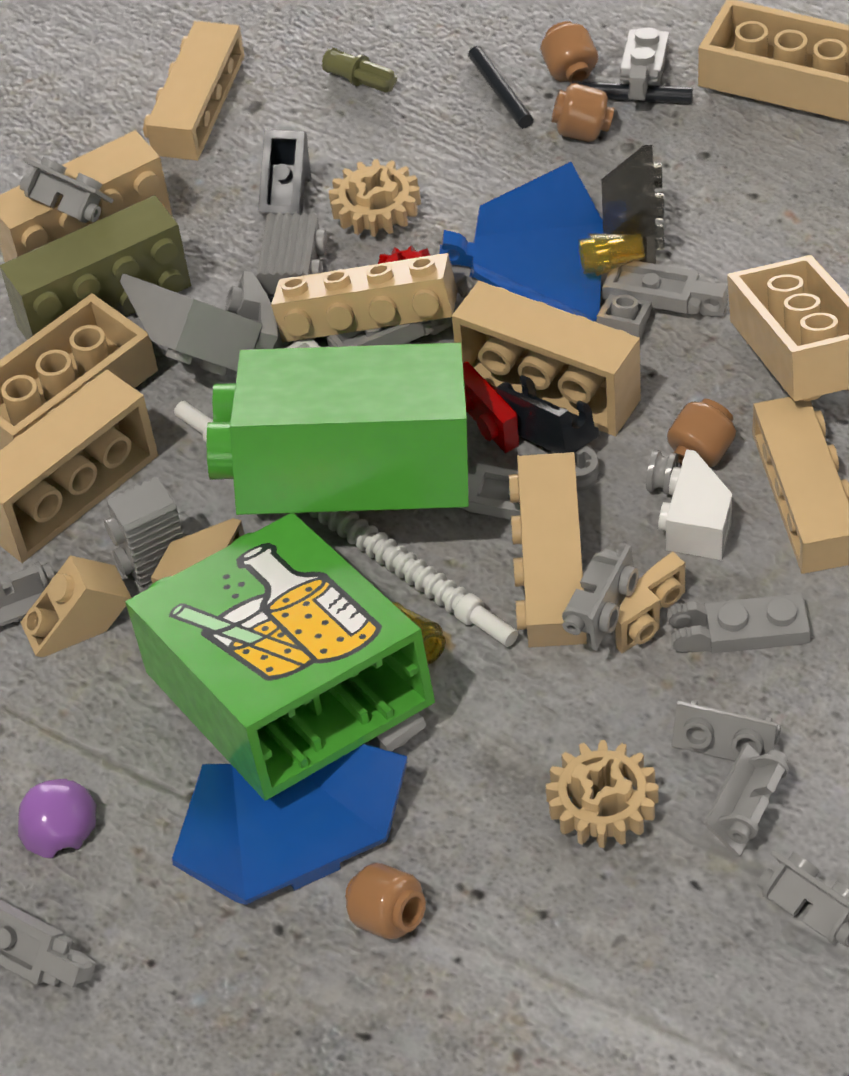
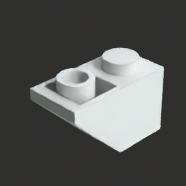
[658,449,732,560]

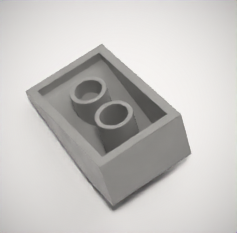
[120,273,263,376]

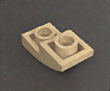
[615,551,685,654]

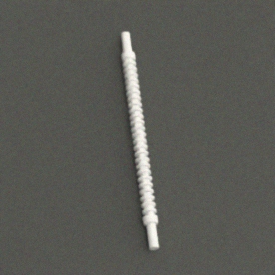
[174,401,518,647]

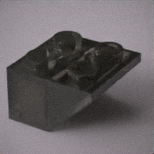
[601,145,664,270]

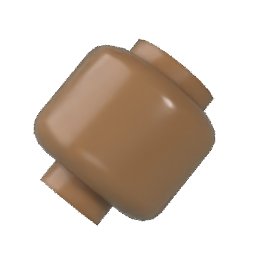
[540,21,599,83]
[551,83,614,142]
[667,399,736,468]
[345,863,426,940]

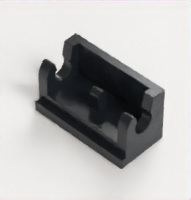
[496,375,600,453]

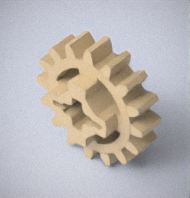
[329,159,421,236]
[546,740,659,848]

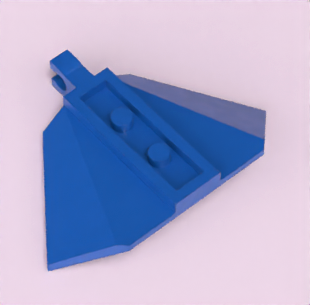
[439,162,604,322]
[172,744,407,905]

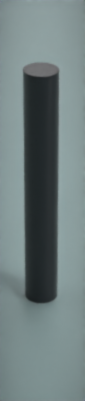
[468,46,533,129]
[571,81,693,104]

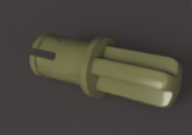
[322,47,397,93]

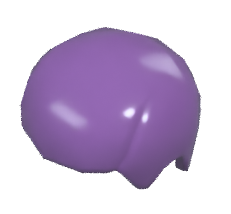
[18,779,97,858]

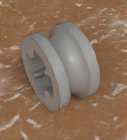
[574,446,599,491]
[646,450,679,495]

